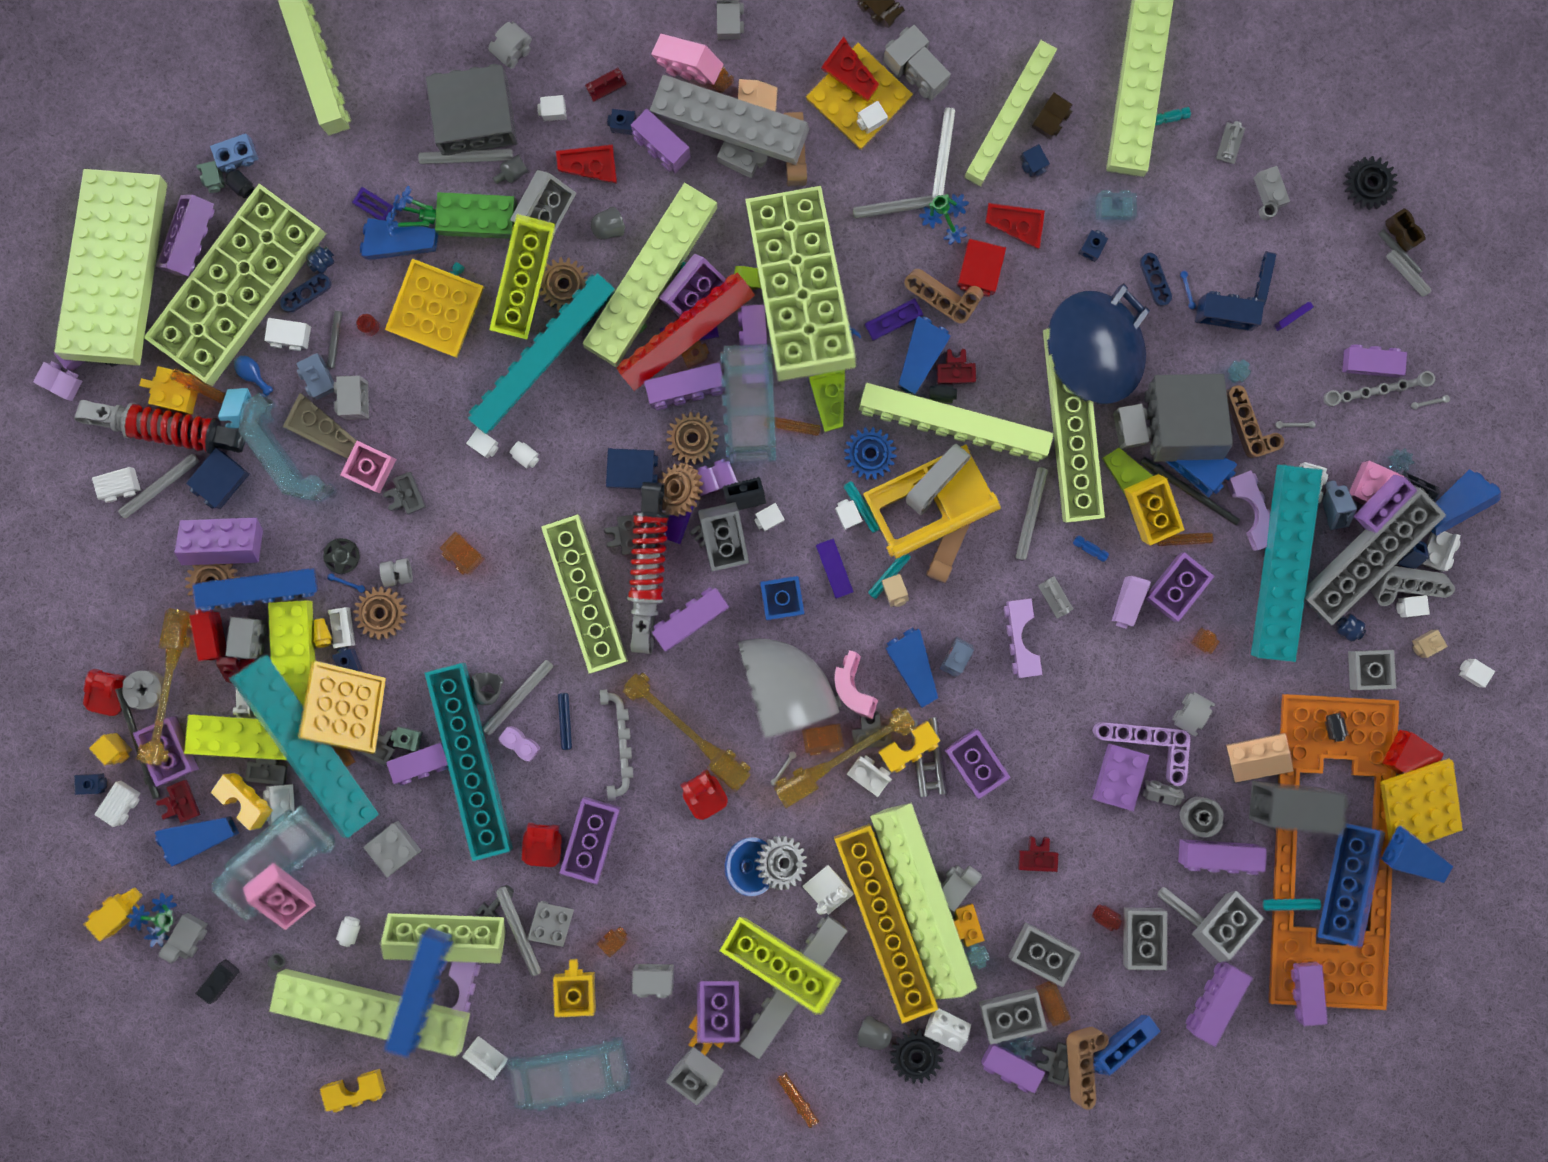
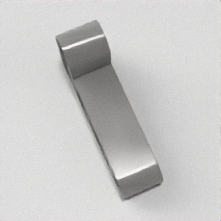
[906,444,971,516]
[1371,566,1455,606]

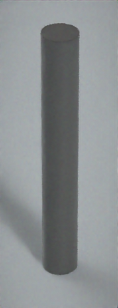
[1378,229,1423,274]
[327,311,342,368]

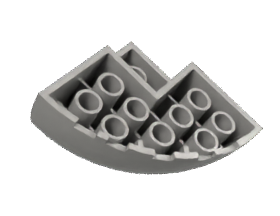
[738,638,842,738]

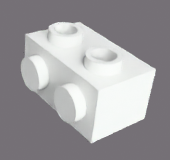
[264,318,311,351]
[924,1008,971,1052]

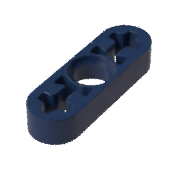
[1254,251,1276,305]
[1140,253,1172,307]
[280,274,332,313]

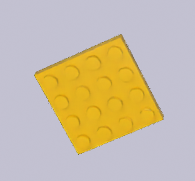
[806,43,913,150]
[385,258,484,358]
[299,661,386,754]
[1380,758,1463,844]

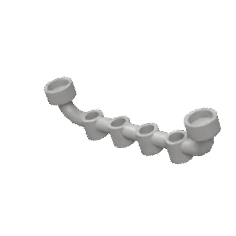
[1323,371,1435,407]
[600,689,633,801]

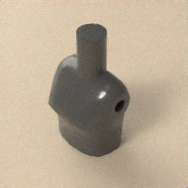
[493,155,529,184]

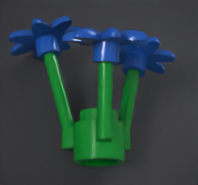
[386,186,436,238]
[919,194,969,245]
[127,893,177,947]

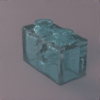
[1095,190,1137,220]

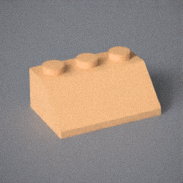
[738,79,777,112]
[1226,733,1293,783]

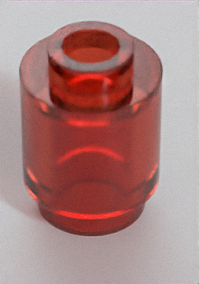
[356,314,380,336]
[1092,904,1122,931]

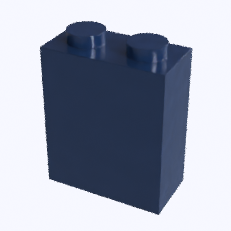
[186,448,250,509]
[606,448,658,490]

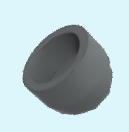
[267,953,285,970]

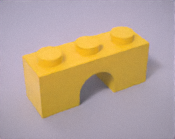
[878,721,940,773]
[211,773,273,830]
[320,1069,386,1113]

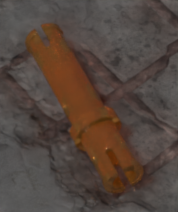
[170,368,226,404]
[776,1072,819,1128]

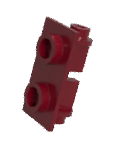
[585,68,627,102]

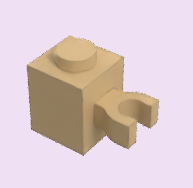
[882,574,909,607]
[1412,630,1448,658]

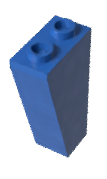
[360,218,439,260]
[898,316,951,396]
[1166,458,1237,498]
[1430,469,1501,536]
[885,627,938,708]
[154,816,239,867]
[1381,825,1453,883]
[1093,1015,1161,1076]

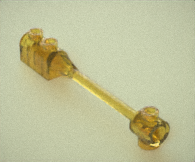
[137,608,192,766]
[622,672,751,792]
[774,706,916,808]

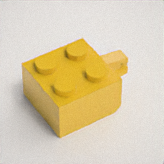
[139,366,201,415]
[84,888,142,942]
[553,959,596,1017]

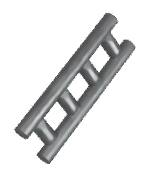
[910,717,947,797]

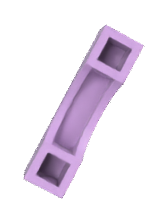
[1225,470,1270,551]
[1004,598,1042,678]
[449,962,481,1013]

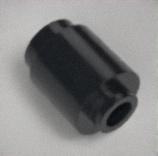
[225,170,255,199]
[929,384,957,404]
[1324,713,1349,742]

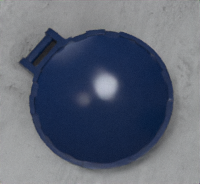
[1047,283,1150,404]

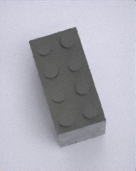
[426,64,518,155]
[1144,374,1233,462]
[1249,781,1348,834]

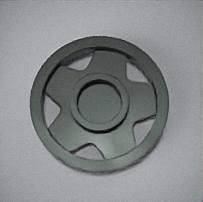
[323,538,360,574]

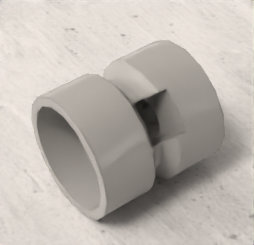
[380,558,413,587]

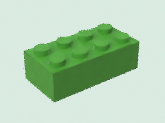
[435,192,517,239]

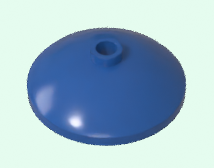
[725,837,769,896]

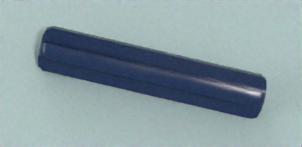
[558,693,572,750]

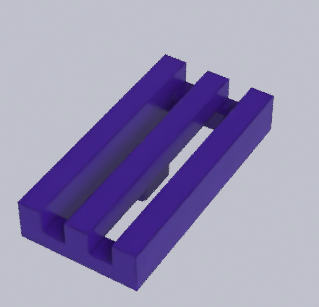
[352,187,394,221]
[1274,302,1314,331]

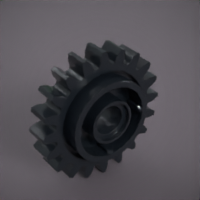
[1343,156,1398,210]
[890,1029,943,1084]

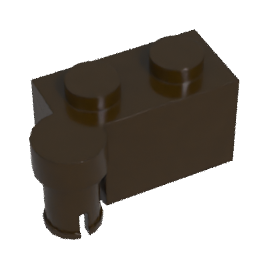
[857,0,905,28]

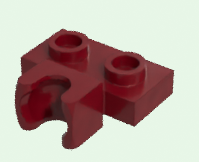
[937,349,976,384]
[216,657,255,684]
[156,779,201,823]
[1018,836,1058,872]

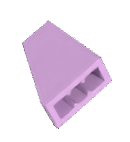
[1112,576,1151,629]

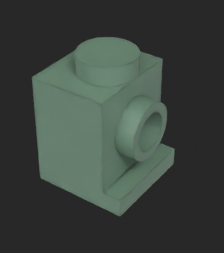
[196,161,225,193]
[391,726,423,751]

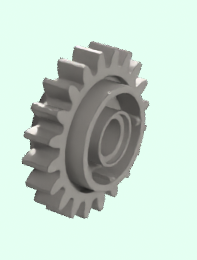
[755,836,807,890]

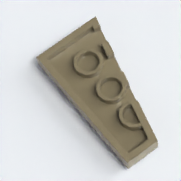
[283,393,357,459]

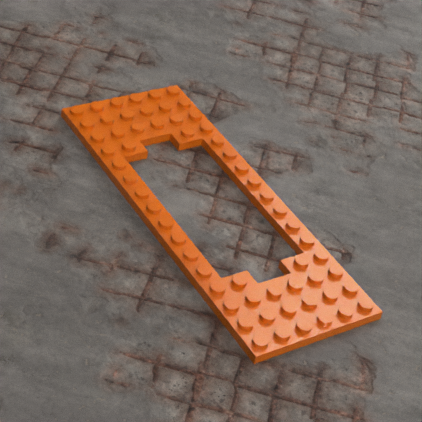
[1269,694,1399,1010]

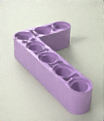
[1093,722,1190,786]

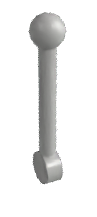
[1411,395,1450,410]
[1275,421,1316,429]
[770,751,796,786]

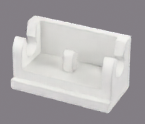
[328,607,355,649]
[462,1036,509,1080]

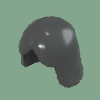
[591,207,625,240]
[472,672,504,705]
[857,1016,892,1050]

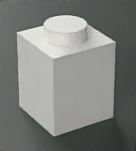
[537,95,566,121]
[857,101,888,134]
[466,428,498,458]
[835,499,862,530]
[754,503,785,532]
[1396,595,1430,617]
[1459,659,1495,688]

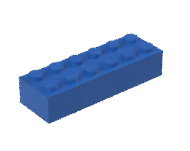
[192,568,318,611]
[1318,823,1385,948]
[384,928,453,1058]

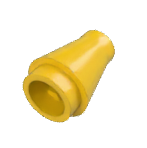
[313,618,333,648]

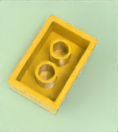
[1124,474,1185,546]

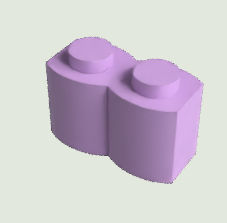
[33,361,82,401]
[499,726,540,761]

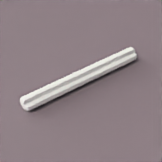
[933,107,955,198]

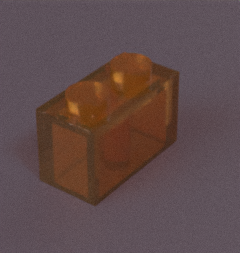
[440,531,486,575]
[802,723,844,756]
[1035,980,1071,1027]

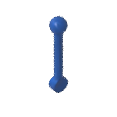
[1180,271,1196,309]
[327,574,365,593]

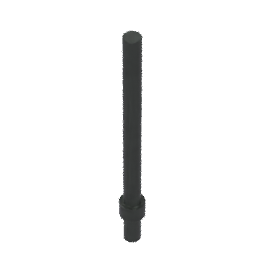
[1140,456,1240,525]
[115,687,160,799]

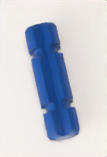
[1073,535,1109,562]

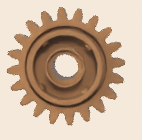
[539,257,588,310]
[666,412,719,465]
[658,463,703,517]
[185,564,239,609]
[353,586,408,640]

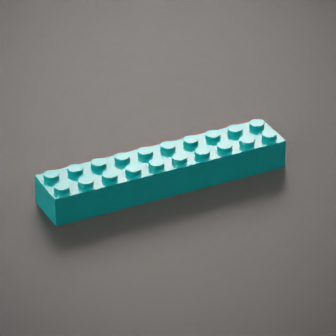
[468,273,616,434]
[1251,465,1323,662]
[229,655,379,838]
[425,663,513,861]

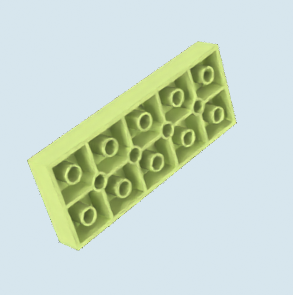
[54,169,167,366]
[144,184,326,386]
[745,186,856,381]

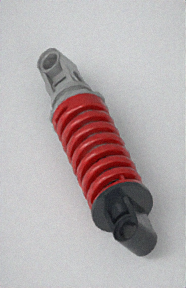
[74,400,248,454]
[627,482,670,654]

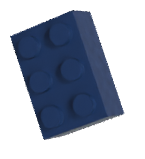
[1195,291,1265,331]

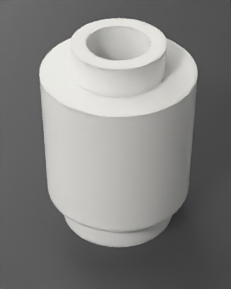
[510,441,539,469]
[336,916,360,947]

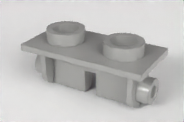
[1216,121,1245,164]
[1038,576,1073,619]
[1142,780,1185,806]

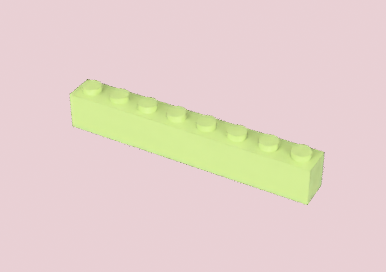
[964,40,1057,186]

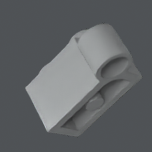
[1253,166,1290,220]
[940,865,982,912]
[158,913,208,964]

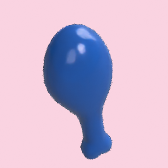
[234,355,273,396]

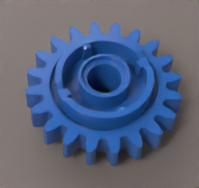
[844,427,897,480]

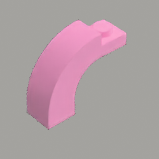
[835,650,878,719]

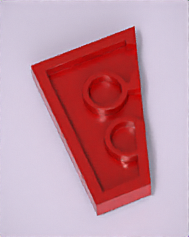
[821,36,879,102]
[556,145,617,184]
[985,203,1045,249]

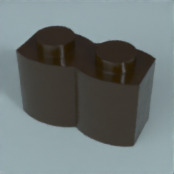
[1031,92,1073,139]
[1385,208,1426,252]

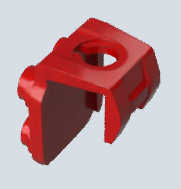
[83,669,126,716]
[680,769,728,820]
[521,822,562,867]

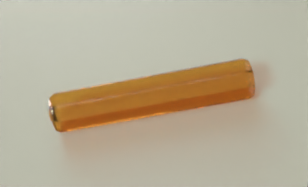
[764,416,820,436]
[1156,532,1213,546]

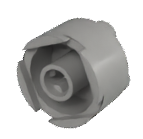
[488,21,532,69]
[122,670,169,709]
[1172,692,1215,737]
[1179,796,1224,837]

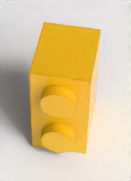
[89,733,132,765]

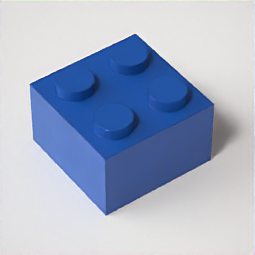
[760,576,804,620]

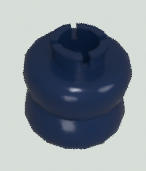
[306,245,334,274]
[1336,614,1366,642]

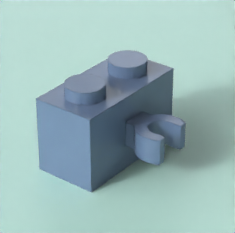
[296,353,334,400]

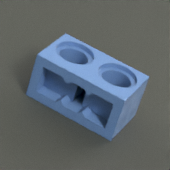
[210,133,259,173]

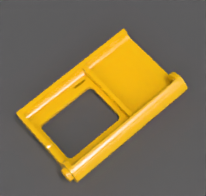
[863,444,1001,559]

